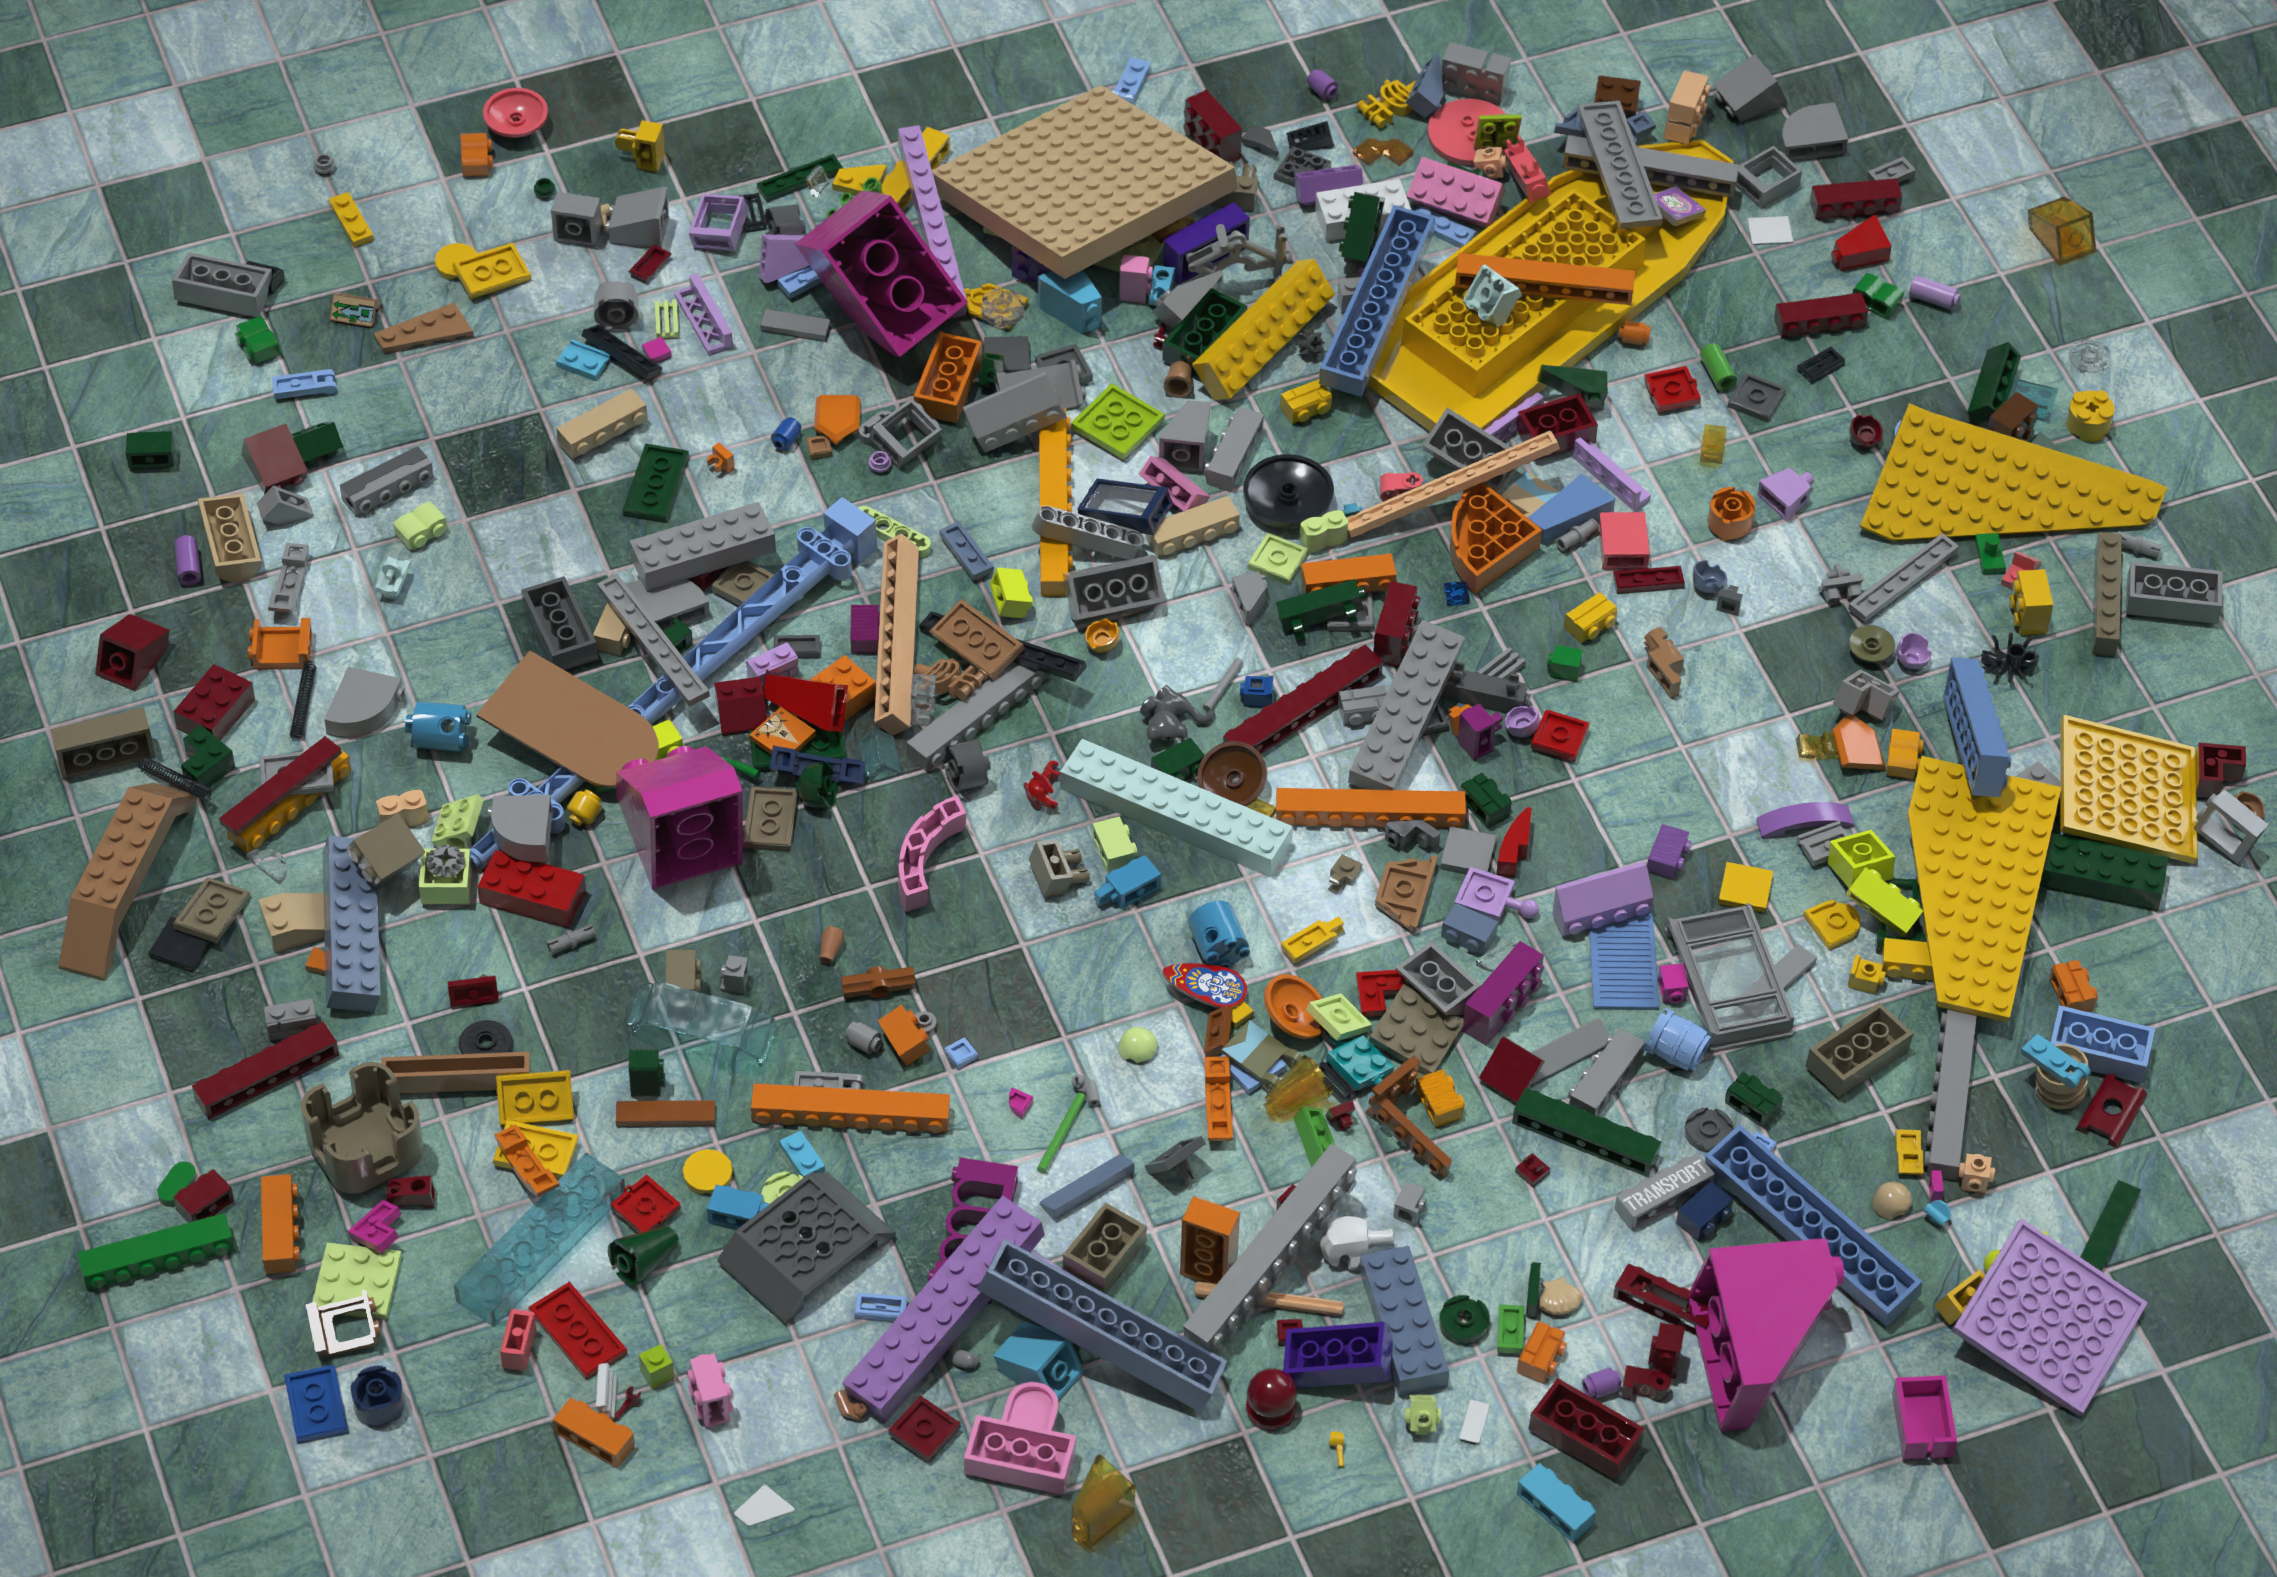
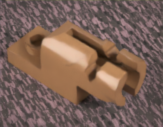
[1643,627,1684,699]

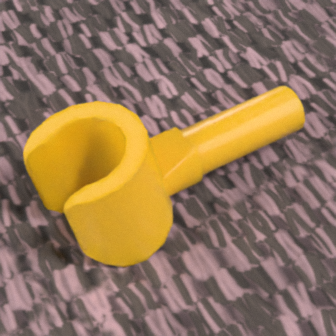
[1329,1431,1344,1468]

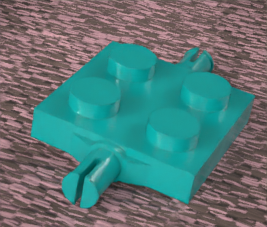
[1326,1035,1395,1090]

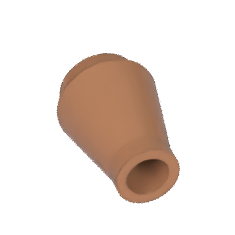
[819,926,845,964]

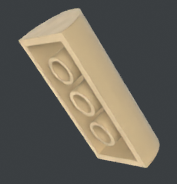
[198,493,261,582]

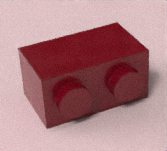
[173,1169,234,1223]

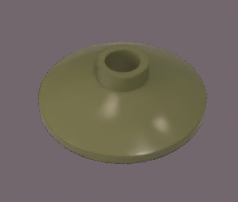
[1849,625,1895,663]

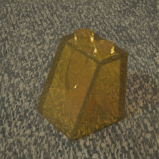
[2028,196,2096,266]
[1072,1454,1135,1550]

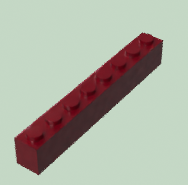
[1223,644,1383,754]

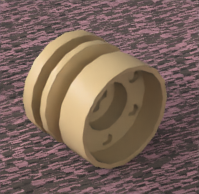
[2035,1044,2088,1109]

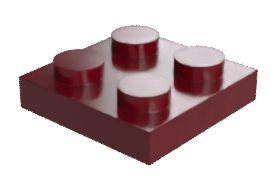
[888,1396,961,1462]

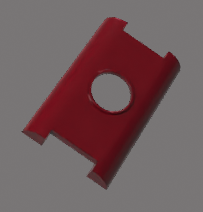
[2075,1074,2147,1149]

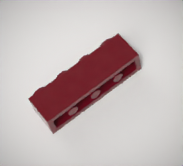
[1810,178,1902,219]
[1774,293,1868,338]

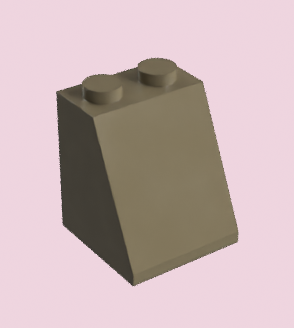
[347,813,425,887]

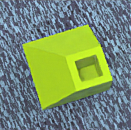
[1473,114,1522,148]

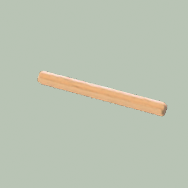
[1194,1282,1344,1316]

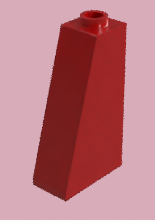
[764,674,848,732]

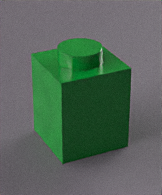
[1547,645,1583,682]

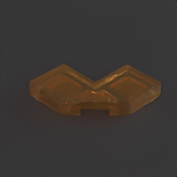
[1353,138,1414,166]

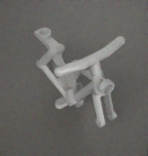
[1186,224,1294,282]

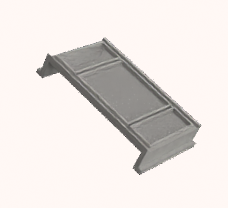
[1664,903,1794,1053]

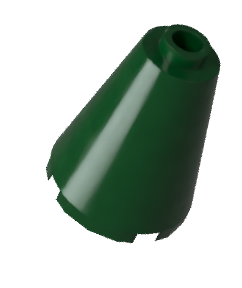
[607,1226,679,1286]

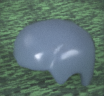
[1692,560,1728,593]

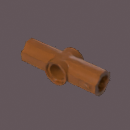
[841,966,916,998]

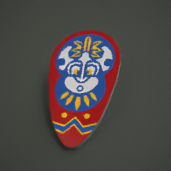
[1162,963,1247,1009]

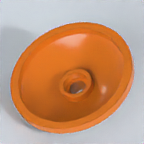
[1264,974,1324,1039]

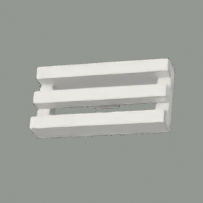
[596,1363,617,1420]

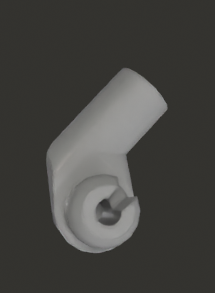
[1072,1074,1100,1106]

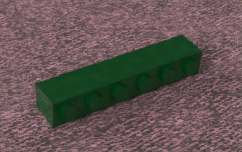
[1512,1088,1662,1177]

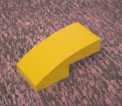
[1895,1129,1924,1175]

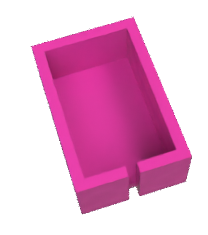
[1892,1375,1957,1459]

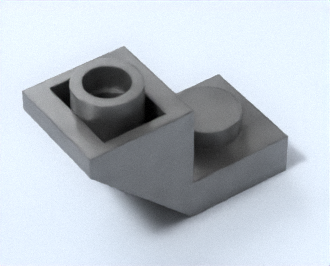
[1385,820,1441,852]

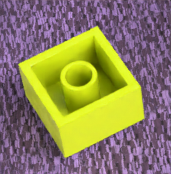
[1828,829,1895,888]

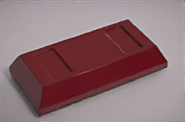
[628,244,672,282]

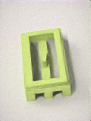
[655,299,679,338]

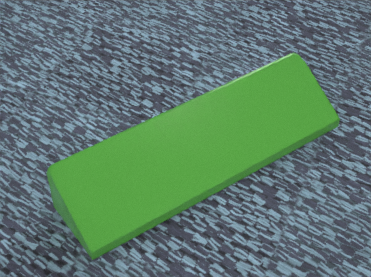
[1294,1107,1335,1168]

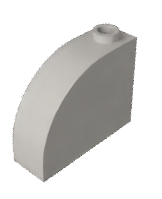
[1780,103,1848,161]
[627,579,710,631]
[324,667,405,737]
[488,794,553,862]

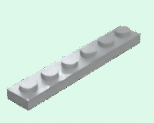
[1848,533,1959,622]

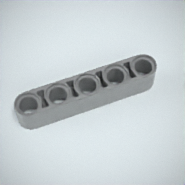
[1031,506,1144,560]

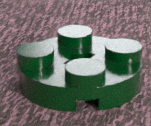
[1439,1295,1490,1345]

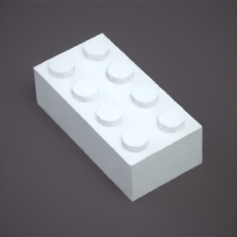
[1315,179,1411,242]

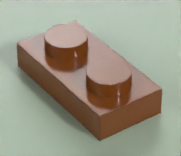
[1204,1006,1232,1057]

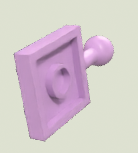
[1454,867,1539,922]

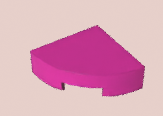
[1009,1087,1033,1119]

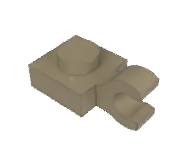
[1328,854,1363,894]

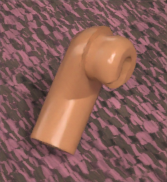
[834,1390,867,1420]

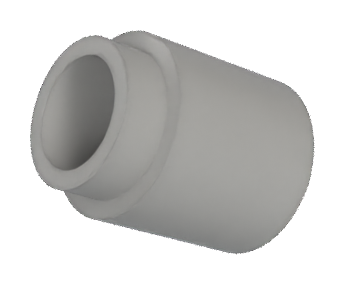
[845,1022,882,1054]

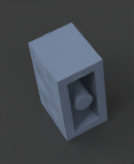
[1441,903,1498,956]

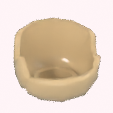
[1871,1182,1912,1220]

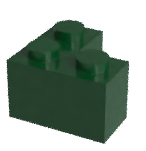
[181,725,235,793]

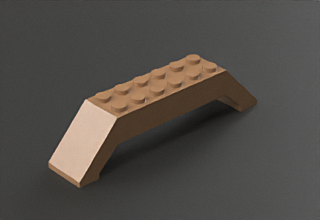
[58,783,198,981]

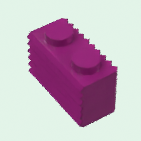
[850,605,880,654]

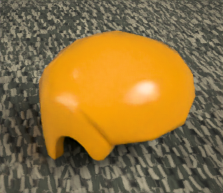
[1085,618,1120,653]

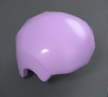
[1896,633,1932,669]
[1504,706,1540,738]

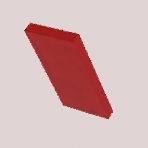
[528,1281,628,1380]

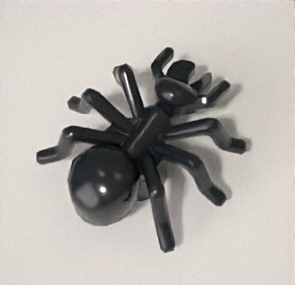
[1981,632,2039,680]

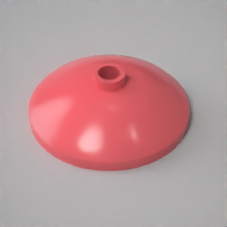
[483,88,548,138]

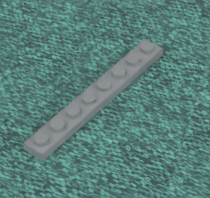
[597,574,710,707]

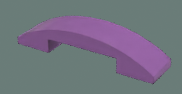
[1756,802,1854,839]

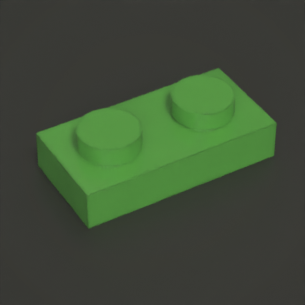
[1497,1304,1524,1354]

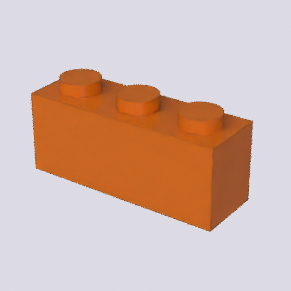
[553,1397,635,1469]

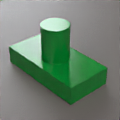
[1975,533,2006,575]

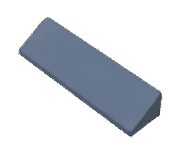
[1039,1154,1135,1220]

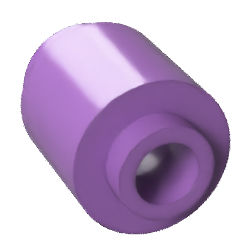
[1307,69,1338,100]
[1582,1367,1622,1399]

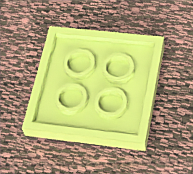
[312,1243,402,1320]

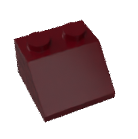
[714,676,767,736]

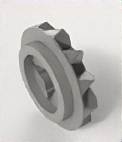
[426,844,465,877]

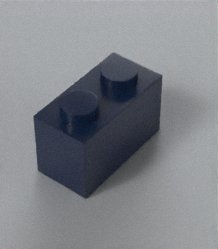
[1676,1181,1733,1241]

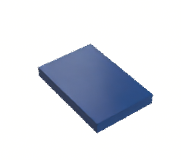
[284,1364,348,1444]

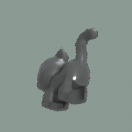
[1140,685,1216,742]

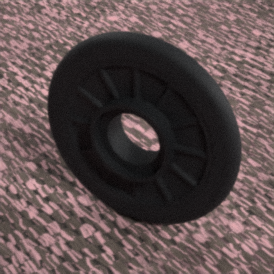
[459,1020,513,1054]

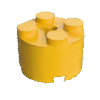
[2066,390,2115,442]

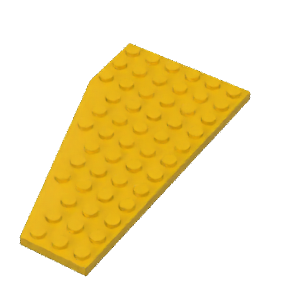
[1907,756,2061,1023]

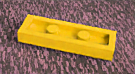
[328,192,374,247]

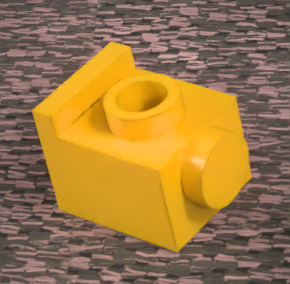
[1847,955,1886,994]

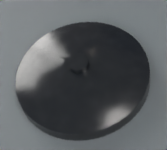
[1243,454,1334,529]

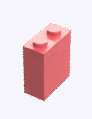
[1598,512,1649,569]

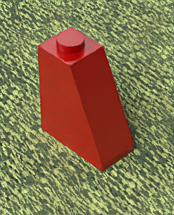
[1831,215,1892,271]

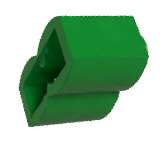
[1852,273,1904,319]
[235,316,280,364]

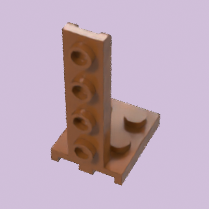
[1365,1055,1452,1179]

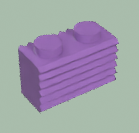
[1647,824,1692,879]

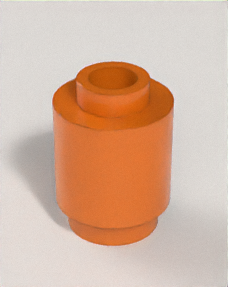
[1618,321,1651,345]

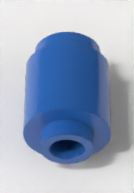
[771,417,801,450]

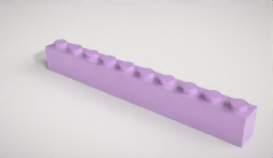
[898,125,967,319]

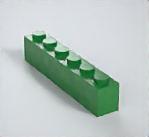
[77,1213,235,1290]

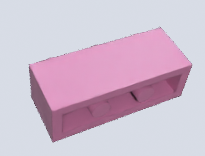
[1139,456,1211,511]

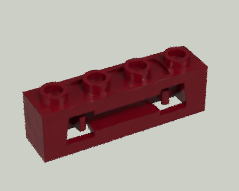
[1613,1263,1709,1336]

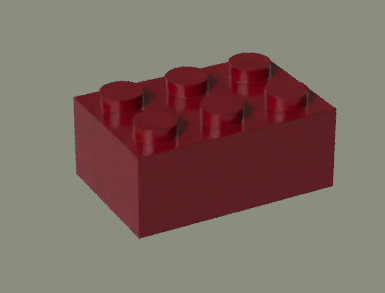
[1183,89,1242,163]
[1516,393,1598,460]
[1373,581,1420,667]
[173,664,255,741]

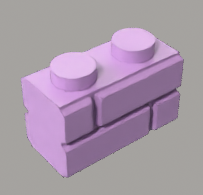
[746,642,799,689]

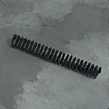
[289,661,317,740]
[138,758,212,801]

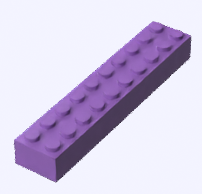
[842,1195,1045,1422]

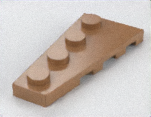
[374,302,474,354]

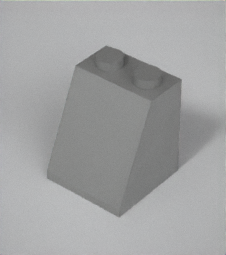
[1713,54,1788,122]
[606,187,669,248]
[1159,400,1210,472]

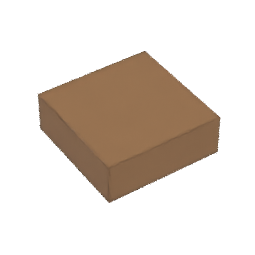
[806,435,832,460]

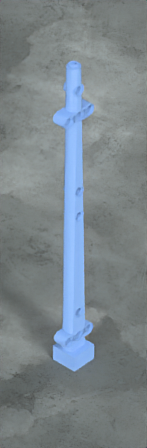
[470,497,877,869]

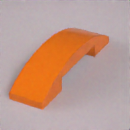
[1204,1057,1233,1141]
[494,1124,560,1197]

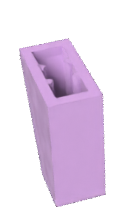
[759,235,810,283]

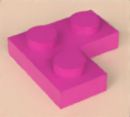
[347,1200,402,1253]

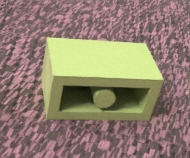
[1092,816,1138,874]

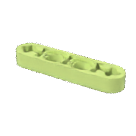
[858,506,931,558]

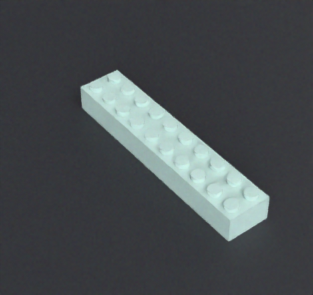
[1060,739,1293,877]

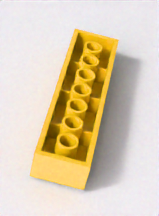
[1192,259,1335,400]

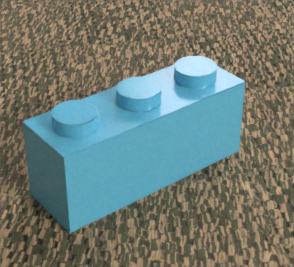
[1517,1463,1596,1543]

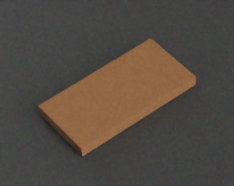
[930,599,1025,681]

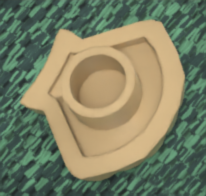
[1537,1277,1583,1315]

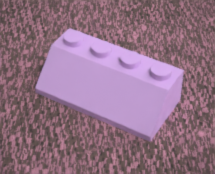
[1552,861,1654,936]

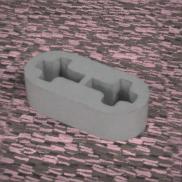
[859,411,895,445]

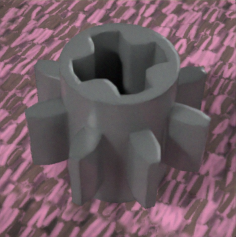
[1296,329,1325,357]

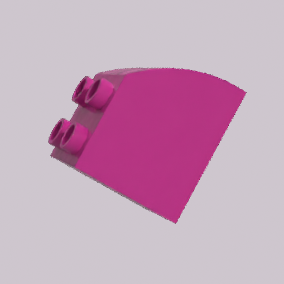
[795,190,968,357]

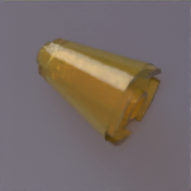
[1263,1054,1334,1118]

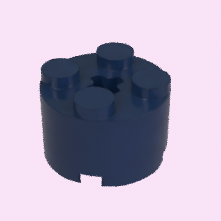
[351,1365,405,1426]

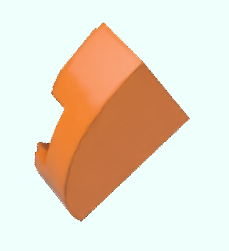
[305,947,325,975]

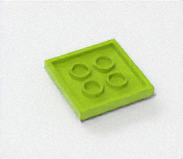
[1071,383,1165,460]

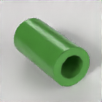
[1700,344,1737,391]

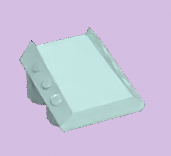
[1462,265,1522,327]

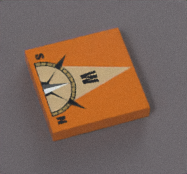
[749,707,816,755]

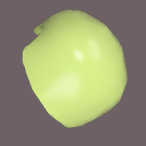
[1118,1027,1158,1064]

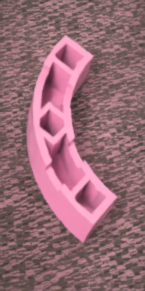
[898,795,967,912]

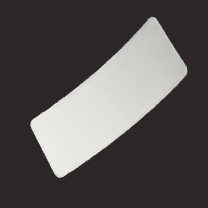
[1459,1400,1490,1443]

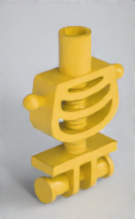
[1356,80,1416,129]

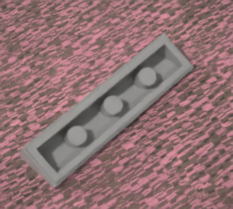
[1531,1018,1610,1085]

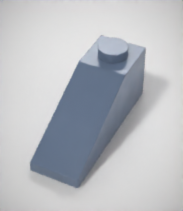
[1405,53,1443,118]

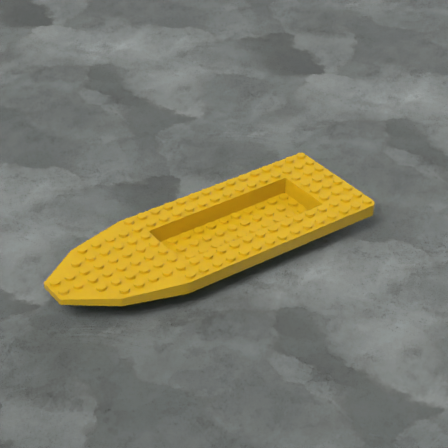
[1367,139,1734,432]

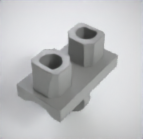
[1818,564,1863,603]

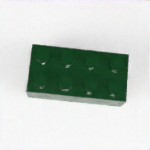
[1162,288,1248,379]

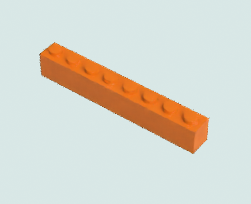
[1455,253,1635,305]
[1276,788,1466,828]
[751,1084,950,1133]

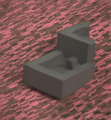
[1242,126,1279,156]

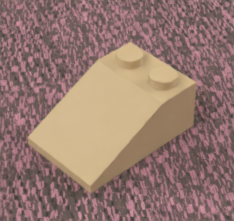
[258,893,324,953]

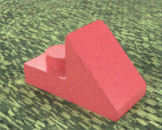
[2001,552,2042,590]

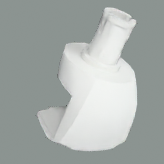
[1320,1216,1394,1270]

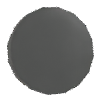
[1684,1107,1734,1152]

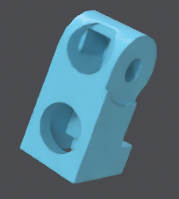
[1149,265,1174,306]

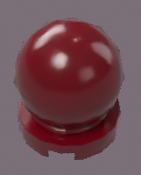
[1245,1368,1297,1432]

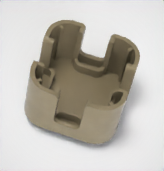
[301,1062,424,1194]

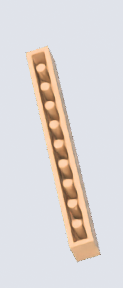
[874,533,919,736]

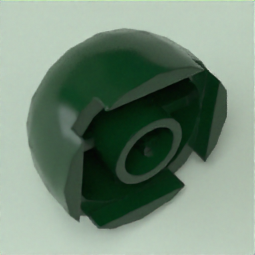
[795,762,837,809]

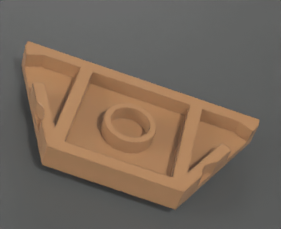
[1375,855,1438,933]

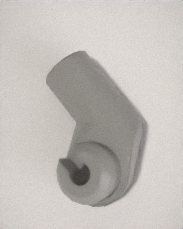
[948,1339,979,1368]

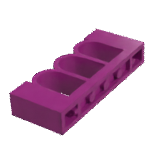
[928,1157,1018,1304]

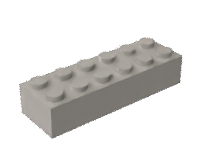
[629,502,776,591]

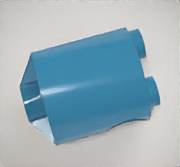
[405,701,472,752]
[1188,901,1250,968]

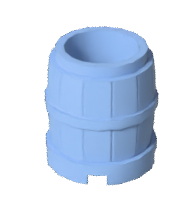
[1644,1008,1712,1071]

